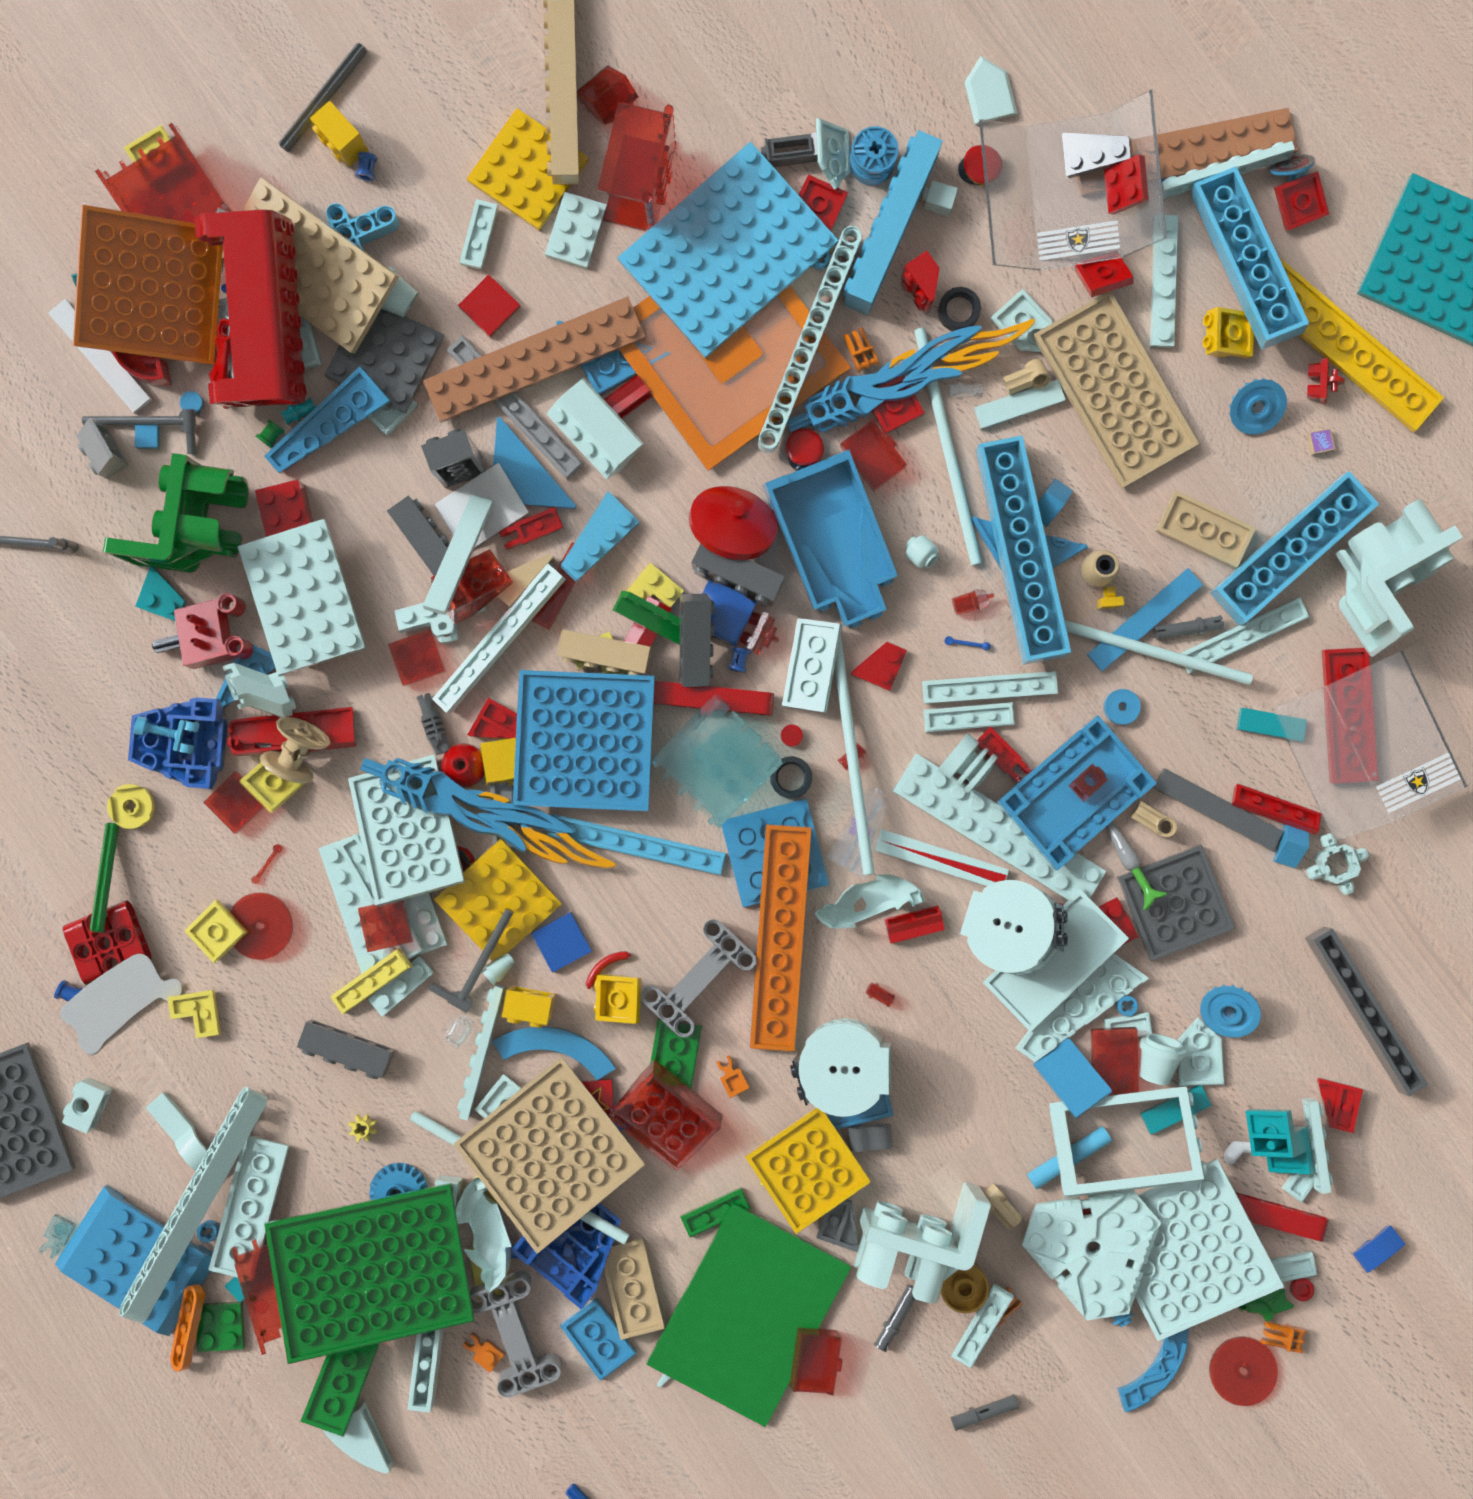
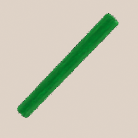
[90,823,119,933]

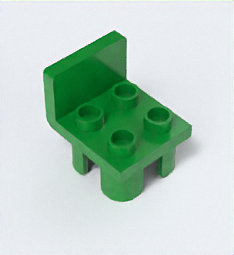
[103,453,249,573]

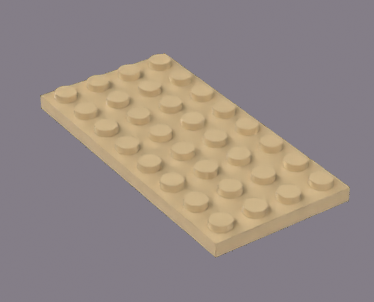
[222,177,400,354]
[1033,291,1199,489]

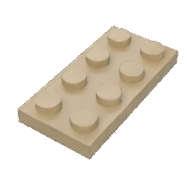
[1155,490,1256,569]
[604,1237,665,1340]

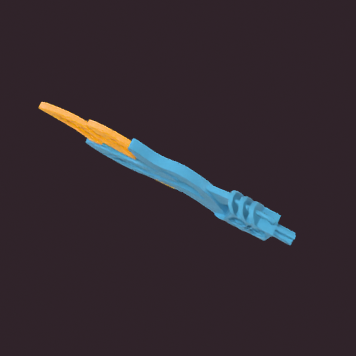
[787,319,1035,433]
[360,758,616,868]

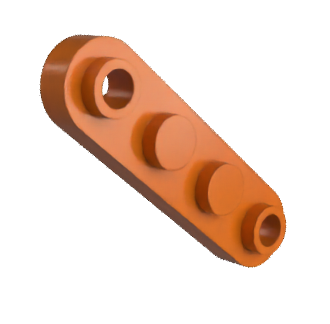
[170,1284,206,1372]

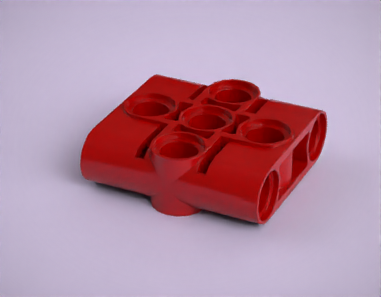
[62,900,152,985]

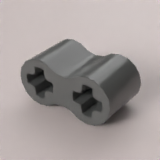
[848,1123,893,1152]

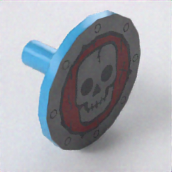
[1269,154,1315,181]

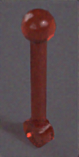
[251,844,283,884]

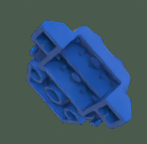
[128,697,227,789]
[511,1202,621,1310]

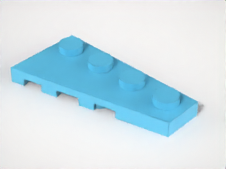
[561,491,640,583]

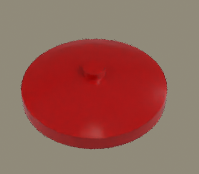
[688,486,778,560]

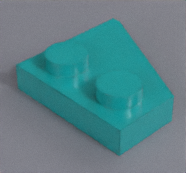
[135,567,187,621]

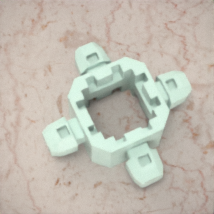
[1306,833,1369,895]

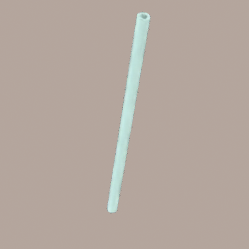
[914,328,982,566]
[1064,620,1253,685]
[835,635,874,875]
[410,1111,630,1244]

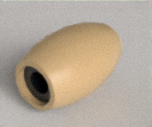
[1081,550,1120,587]

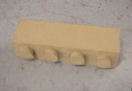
[557,629,653,675]

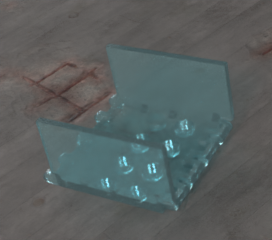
[651,694,783,828]

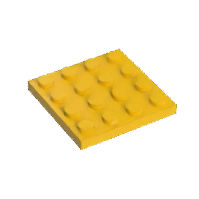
[466,108,589,231]
[434,838,562,961]
[745,1108,871,1234]

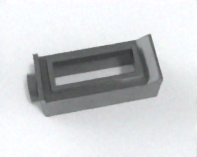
[761,132,818,167]

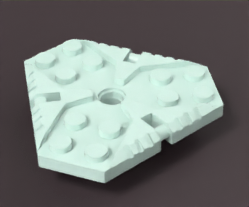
[1022,1190,1161,1321]

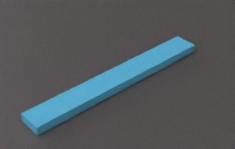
[547,814,726,875]

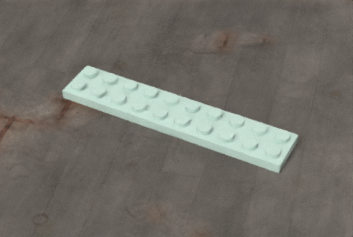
[892,753,1106,900]

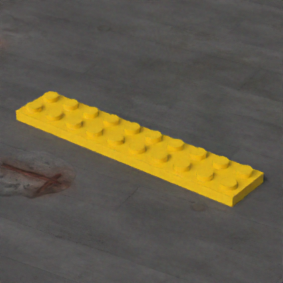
[1278,256,1445,432]

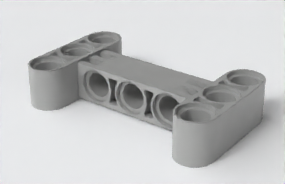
[641,919,756,1037]
[470,1270,562,1398]

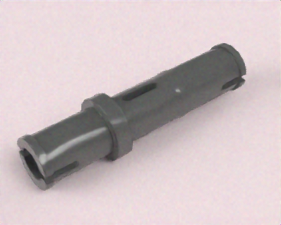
[1154,615,1224,640]
[874,1284,915,1352]
[950,1394,1019,1432]

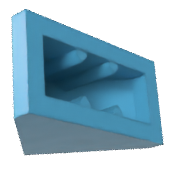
[1038,478,1073,527]
[1273,824,1309,868]

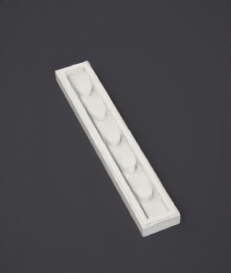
[48,299,152,414]

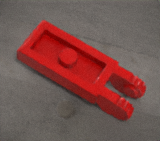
[499,507,564,550]
[977,727,1032,783]

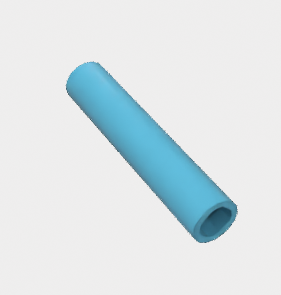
[1027,1126,1112,1190]

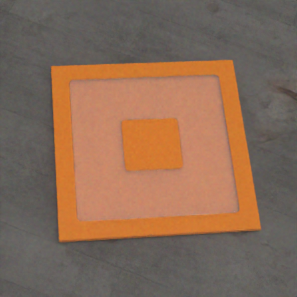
[619,285,851,471]

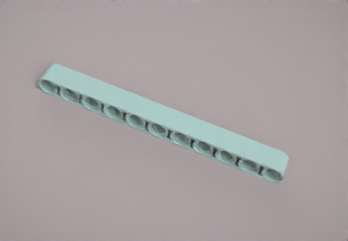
[758,226,862,454]
[119,1087,268,1324]

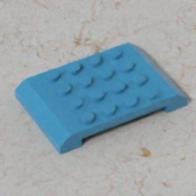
[997,715,1157,871]
[55,1185,213,1336]

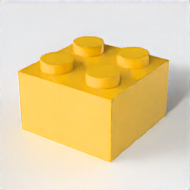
[310,101,369,167]
[502,986,556,1028]

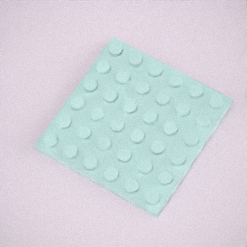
[1126,1158,1284,1341]

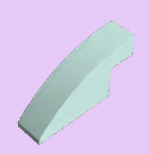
[323,1402,394,1474]

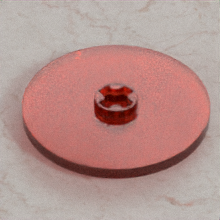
[230,892,293,960]
[1209,1336,1278,1406]

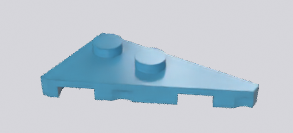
[216,644,276,709]

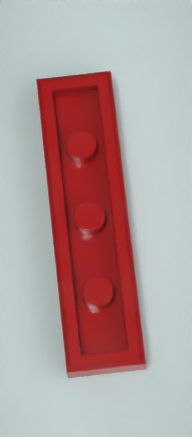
[1231,783,1322,835]

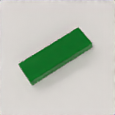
[680,1187,751,1238]

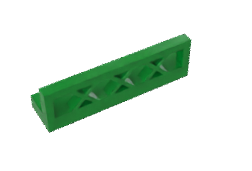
[612,591,680,646]

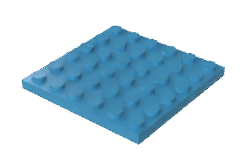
[513,670,655,811]

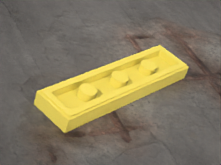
[330,948,413,1015]

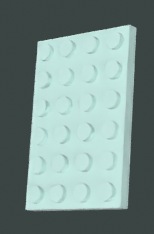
[238,519,366,676]
[348,754,465,907]
[318,834,448,973]

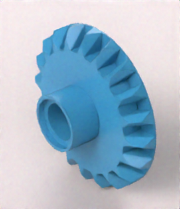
[1229,378,1287,434]
[1200,984,1261,1038]
[369,1162,428,1200]

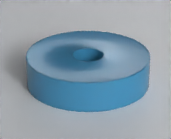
[1103,689,1141,725]

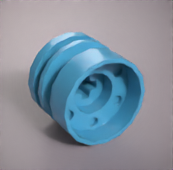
[850,126,898,186]

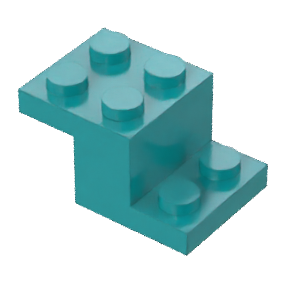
[1245,1109,1314,1174]

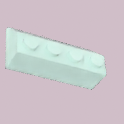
[547,378,644,479]

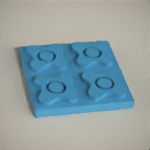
[720,798,829,907]

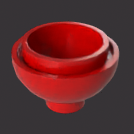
[441,743,484,788]

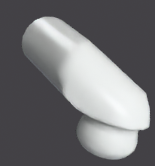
[1224,1141,1251,1164]

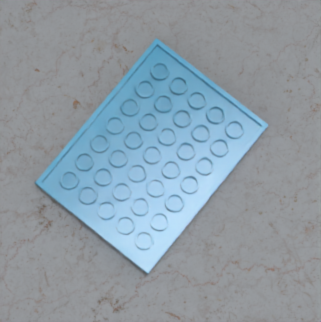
[617,141,838,359]

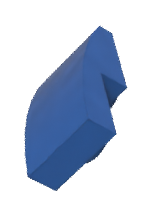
[1353,1225,1405,1273]

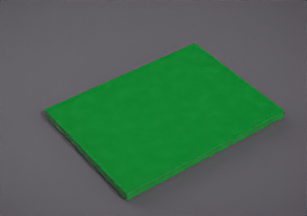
[264,1183,474,1364]
[646,1202,851,1427]

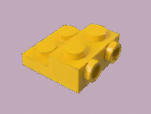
[1202,307,1254,359]
[594,974,642,1024]

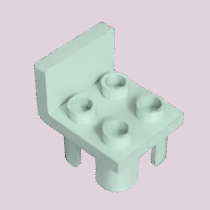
[1335,499,1463,657]
[854,1182,991,1303]

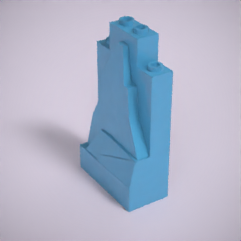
[762,450,898,628]

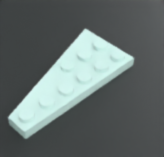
[1016,953,1149,1062]

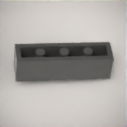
[387,495,450,577]
[679,593,715,687]
[297,1019,395,1079]

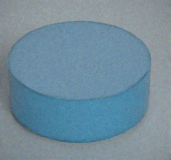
[180,391,204,415]

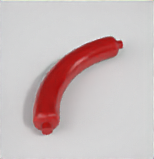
[585,951,631,989]

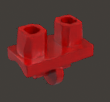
[1307,358,1345,404]

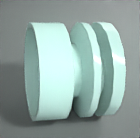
[938,733,997,793]

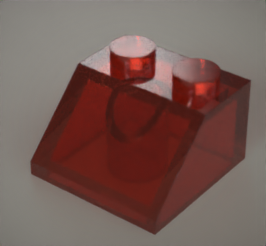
[577,65,639,125]

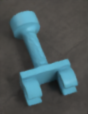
[133,716,200,754]

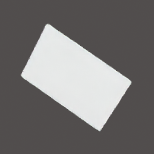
[435,463,528,547]

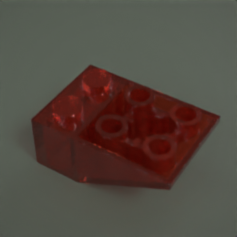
[431,549,513,625]

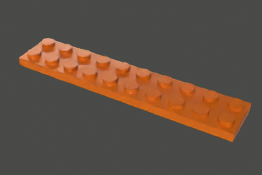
[750,824,811,1051]

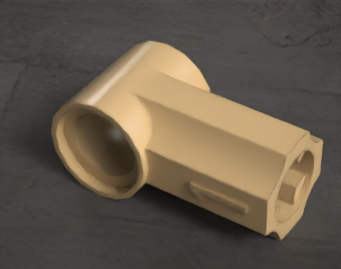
[1003,359,1051,395]
[1130,801,1177,837]
[983,1183,1023,1230]

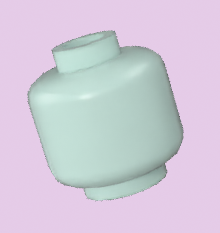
[905,535,939,568]

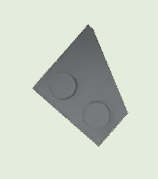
[816,1199,859,1252]

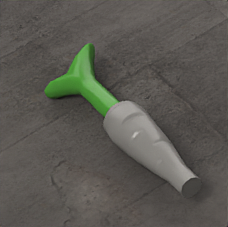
[1106,821,1167,911]

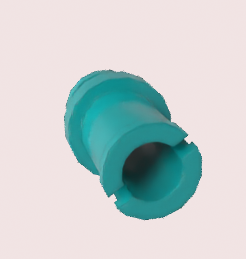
[281,397,316,425]

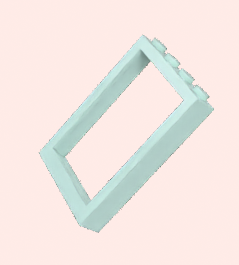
[1049,1087,1207,1198]

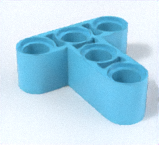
[326,203,400,251]

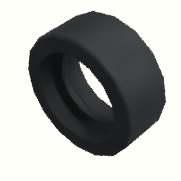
[938,286,981,331]
[770,756,812,799]

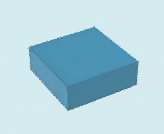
[135,425,160,449]

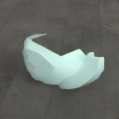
[814,874,925,928]
[456,1177,511,1292]

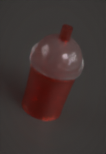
[952,589,994,615]

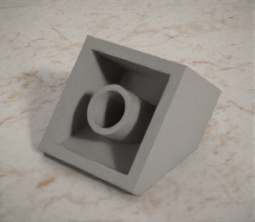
[76,418,129,478]

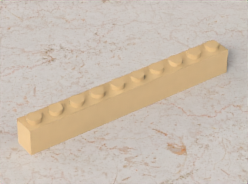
[543,0,579,184]

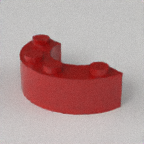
[112,351,172,386]

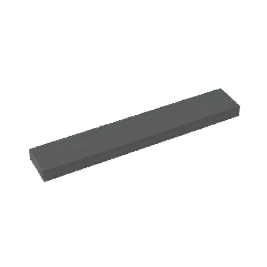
[1153,768,1283,851]

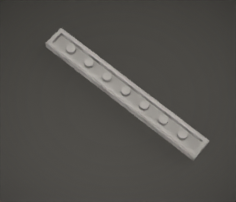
[447,335,583,480]

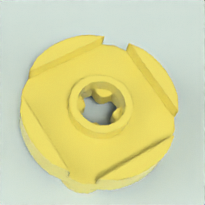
[107,784,155,829]

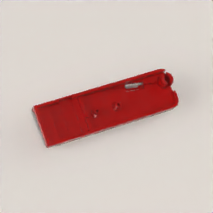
[227,707,357,756]

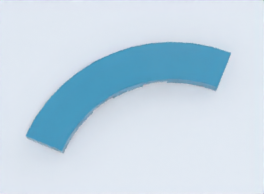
[492,1026,616,1080]
[1117,1328,1190,1413]

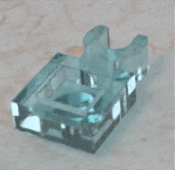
[39,1214,76,1259]

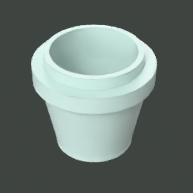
[381,266,418,318]
[1139,1034,1186,1085]

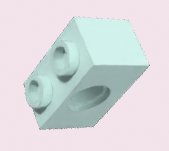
[62,1078,113,1134]

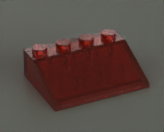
[608,1060,723,1172]

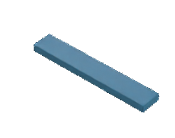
[1087,568,1203,671]

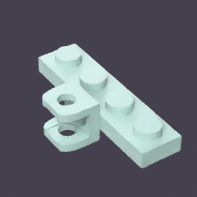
[395,587,487,644]
[1302,1098,1333,1194]

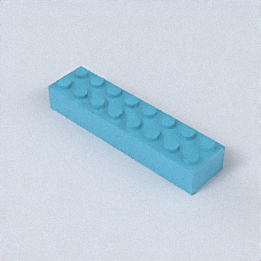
[842,130,943,316]
[1191,166,1309,350]
[1209,471,1379,625]

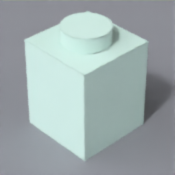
[922,180,958,217]

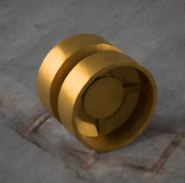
[940,1261,989,1314]

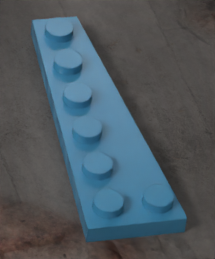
[264,366,391,473]

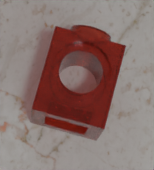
[1069,763,1108,802]

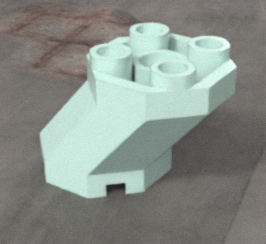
[223,663,296,718]

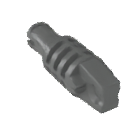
[416,693,449,755]

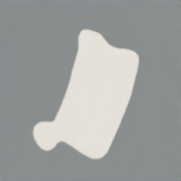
[60,954,182,1055]

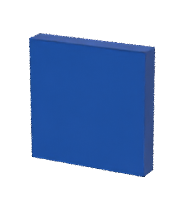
[531,912,592,973]

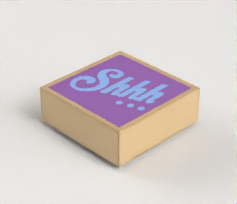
[1307,428,1335,455]

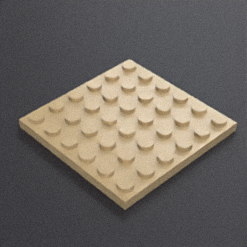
[454,1057,645,1254]

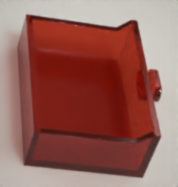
[839,419,907,492]
[789,1328,842,1396]

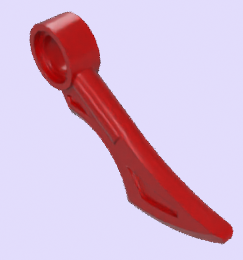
[208,319,231,409]

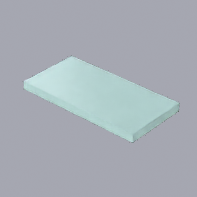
[983,889,1129,1032]

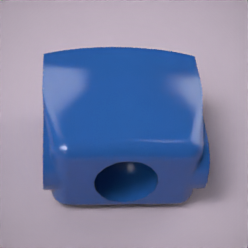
[703,579,757,646]

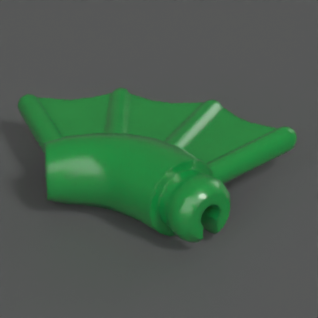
[1238,1289,1294,1321]

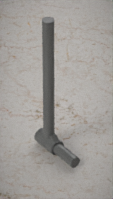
[82,409,197,454]
[0,536,78,553]
[429,908,514,1013]

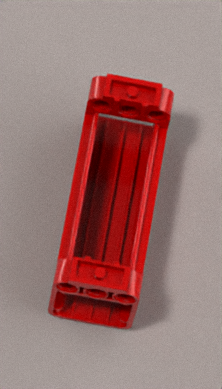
[194,209,307,407]

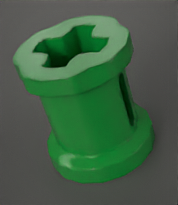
[255,419,285,449]

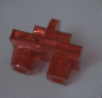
[740,612,780,655]

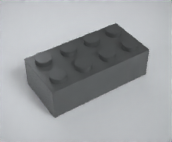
[421,429,486,489]
[691,544,785,607]

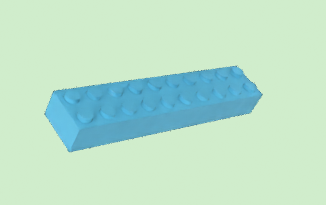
[975,435,1071,665]

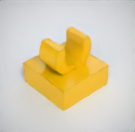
[1097,586,1124,609]

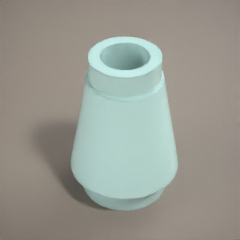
[482,953,516,985]

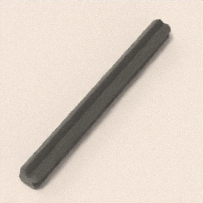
[279,43,367,152]

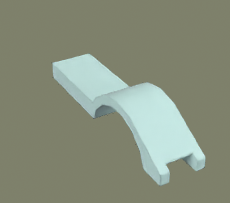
[146,1092,208,1171]

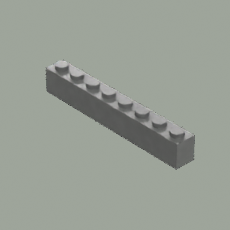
[1305,927,1428,1096]

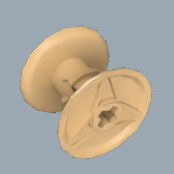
[260,717,330,784]

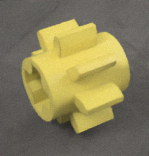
[348,1113,377,1142]

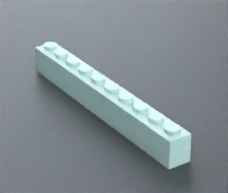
[407,1175,463,1413]

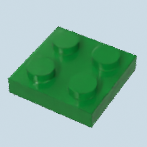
[197,1301,245,1352]

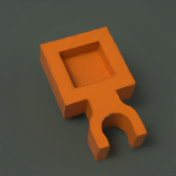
[716,1055,750,1099]
[463,1332,505,1373]

